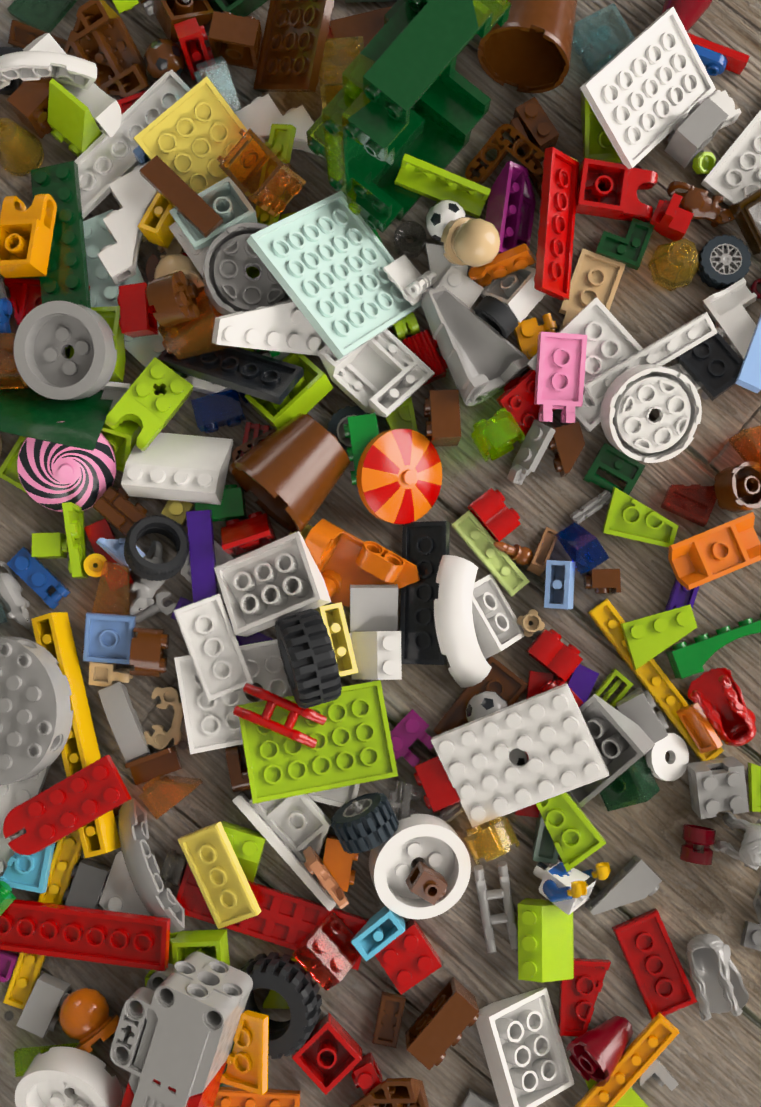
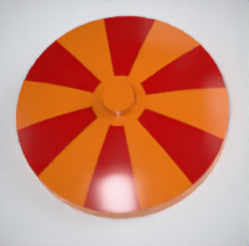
[357,429,442,524]

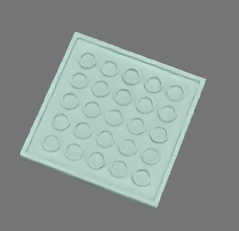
[246,190,421,360]

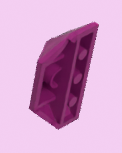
[485,161,536,253]

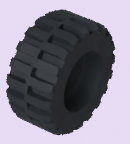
[275,609,342,709]
[240,952,322,1060]

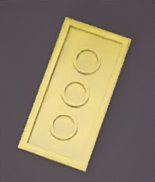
[177,821,261,929]

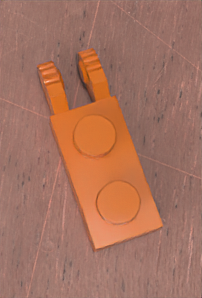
[468,243,536,287]

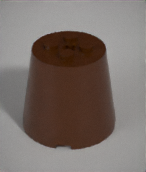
[478,0,577,93]
[229,413,350,533]

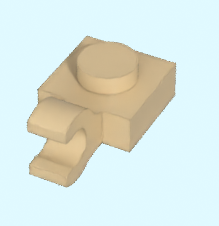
[89,662,134,687]

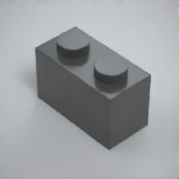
[63,858,111,909]

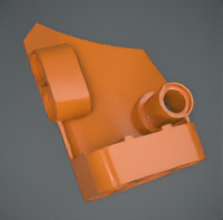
[305,518,420,607]

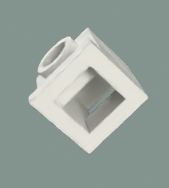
[708,90,742,130]

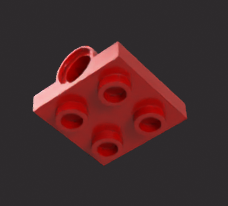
[496,369,556,436]

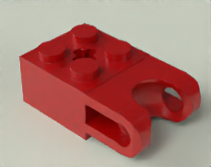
[576,158,658,223]

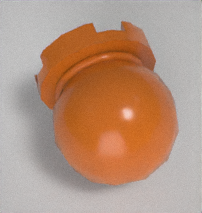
[59,988,120,1053]

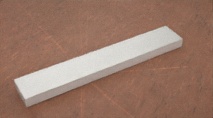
[584,312,718,406]
[232,792,336,912]

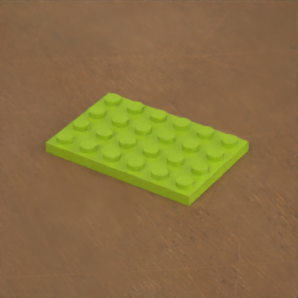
[237,680,398,804]

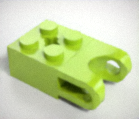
[105,357,194,451]
[144,929,230,987]

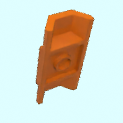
[668,512,761,590]

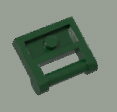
[583,443,645,495]

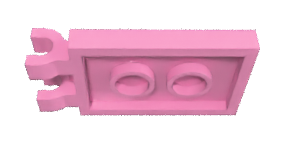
[534,332,587,423]

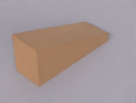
[527,527,559,576]

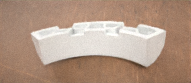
[23,33,122,138]
[0,51,97,90]
[434,555,492,688]

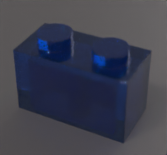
[191,389,246,433]

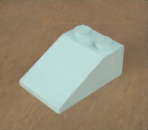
[169,175,258,250]

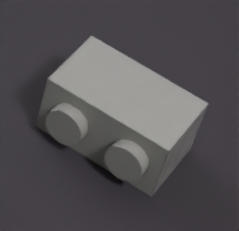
[16,972,71,1038]

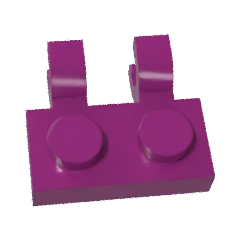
[390,709,433,768]

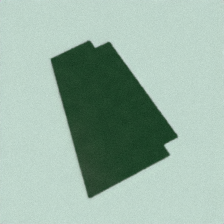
[0,384,113,451]

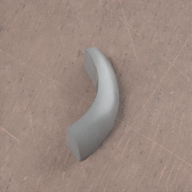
[119,798,185,933]

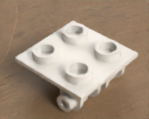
[383,254,437,306]

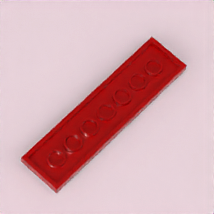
[0,899,171,971]

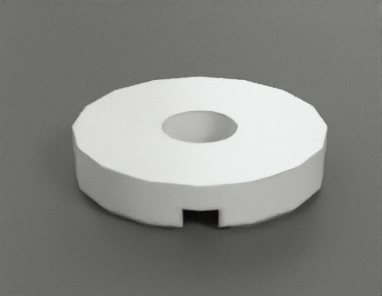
[646,733,689,781]

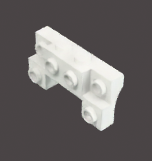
[703,278,757,360]

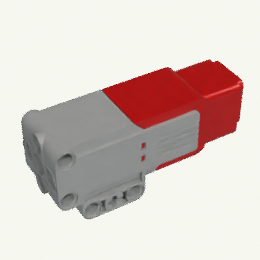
[110,951,253,1107]

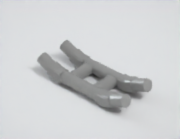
[474,861,518,954]

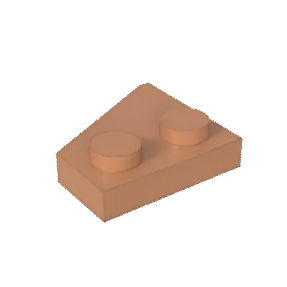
[303,846,349,909]

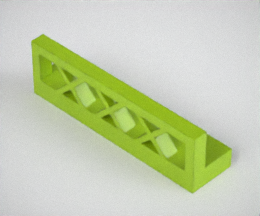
[395,153,491,219]

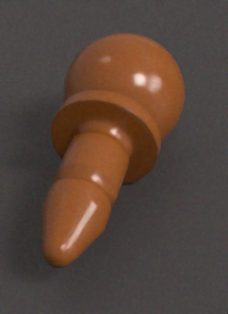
[493,542,533,565]

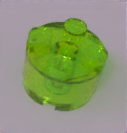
[470,408,526,462]

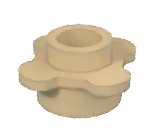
[517,609,545,637]

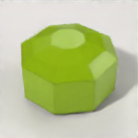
[692,151,716,175]

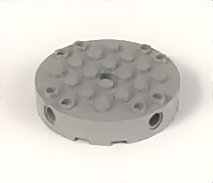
[0,636,73,785]

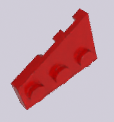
[558,958,611,1037]

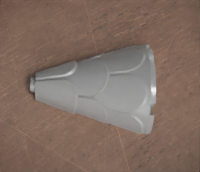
[421,286,529,406]

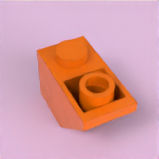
[323,834,359,892]

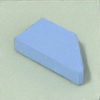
[96,538,146,572]

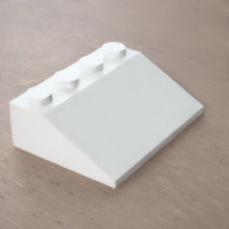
[121,432,233,505]
[214,531,331,637]
[476,987,575,1107]

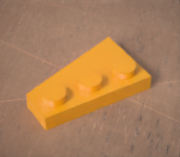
[220,1010,269,1095]

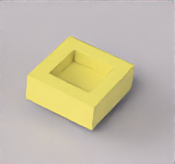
[161,500,194,526]

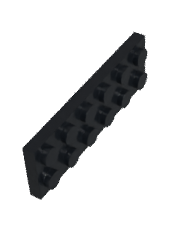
[157,330,304,405]
[400,521,450,665]

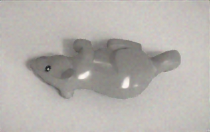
[129,540,165,616]
[0,561,31,630]

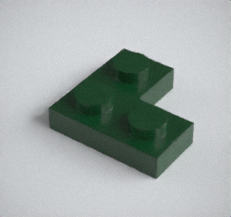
[595,218,655,270]

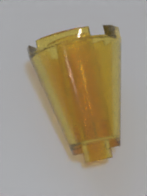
[0,118,44,177]

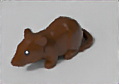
[667,181,735,227]

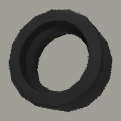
[474,296,519,339]

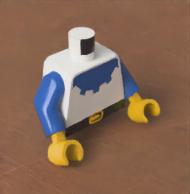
[533,862,611,915]

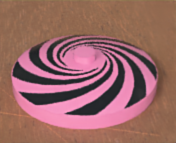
[17,433,116,512]

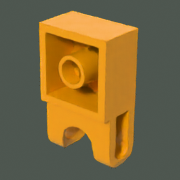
[0,194,57,278]

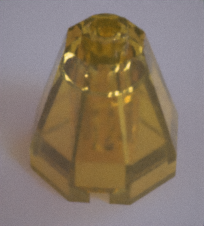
[648,239,699,291]

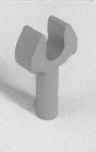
[134,592,177,624]

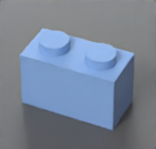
[544,560,575,609]

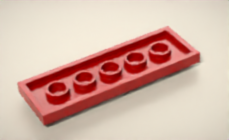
[534,147,579,301]

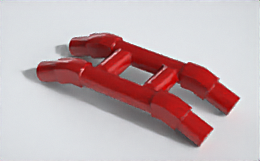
[233,683,327,748]

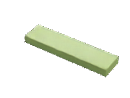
[451,510,530,597]

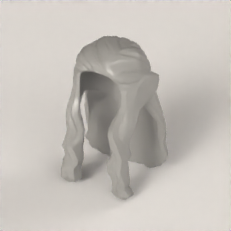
[713,812,761,871]
[686,934,749,1021]

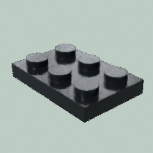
[676,333,743,401]

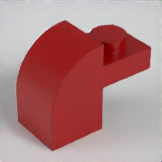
[650,193,694,243]

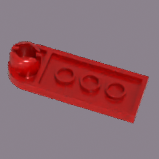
[3,755,132,855]

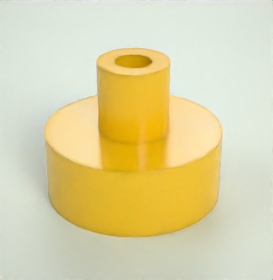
[83,553,108,577]

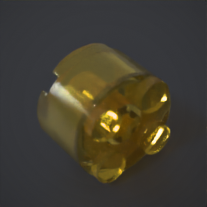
[463,816,520,865]

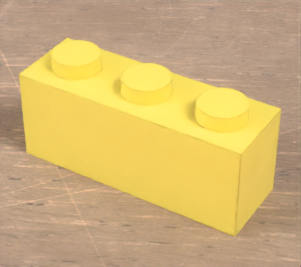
[314,602,358,678]

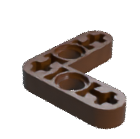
[465,124,545,185]

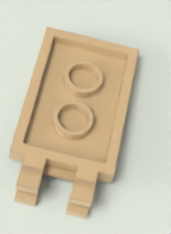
[559,249,626,331]

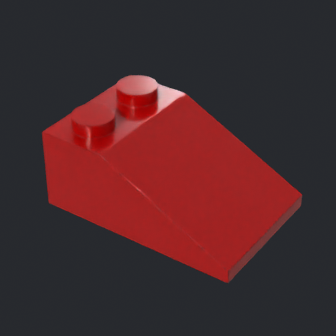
[221,511,277,557]

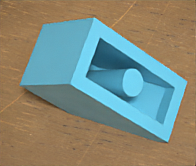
[351,906,405,962]

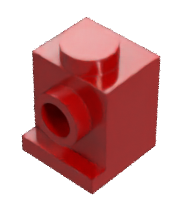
[351,1052,382,1095]

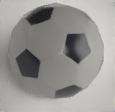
[466,691,508,723]

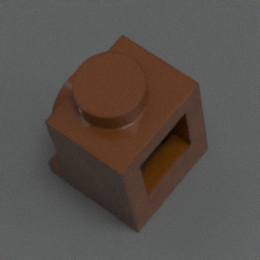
[584,569,621,594]

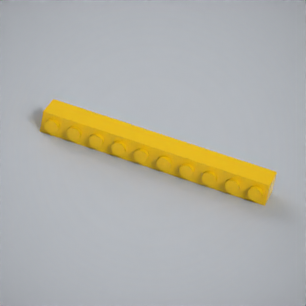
[31,612,121,858]

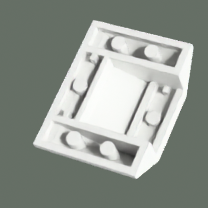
[318,329,435,417]

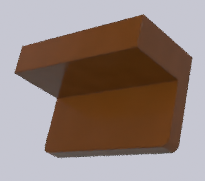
[124,746,183,785]

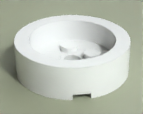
[600,364,702,463]
[369,814,471,919]
[15,1046,123,1107]

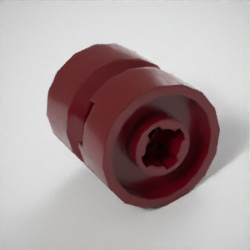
[680,824,716,865]

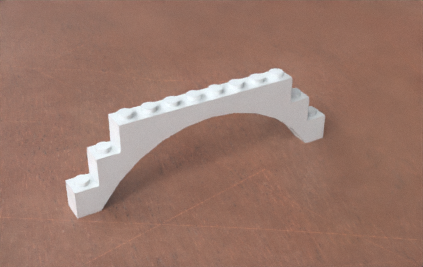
[97,94,333,286]

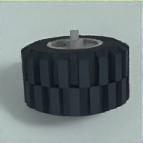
[331,792,399,854]

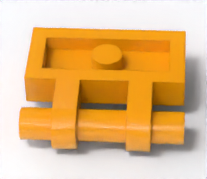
[514,313,557,368]

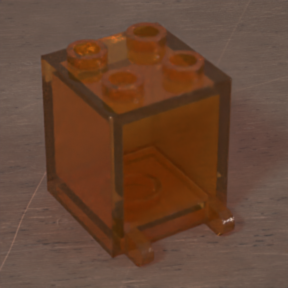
[217,128,307,218]

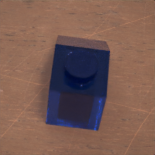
[556,522,609,574]

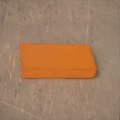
[676,703,723,753]

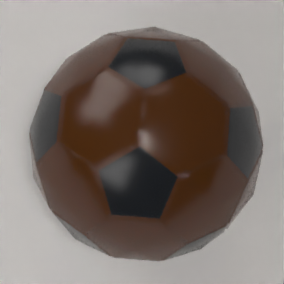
[144,38,185,80]

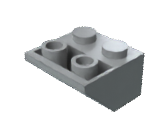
[616,686,669,743]

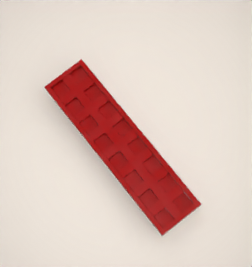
[176,863,369,970]

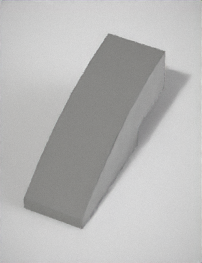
[98,682,150,763]

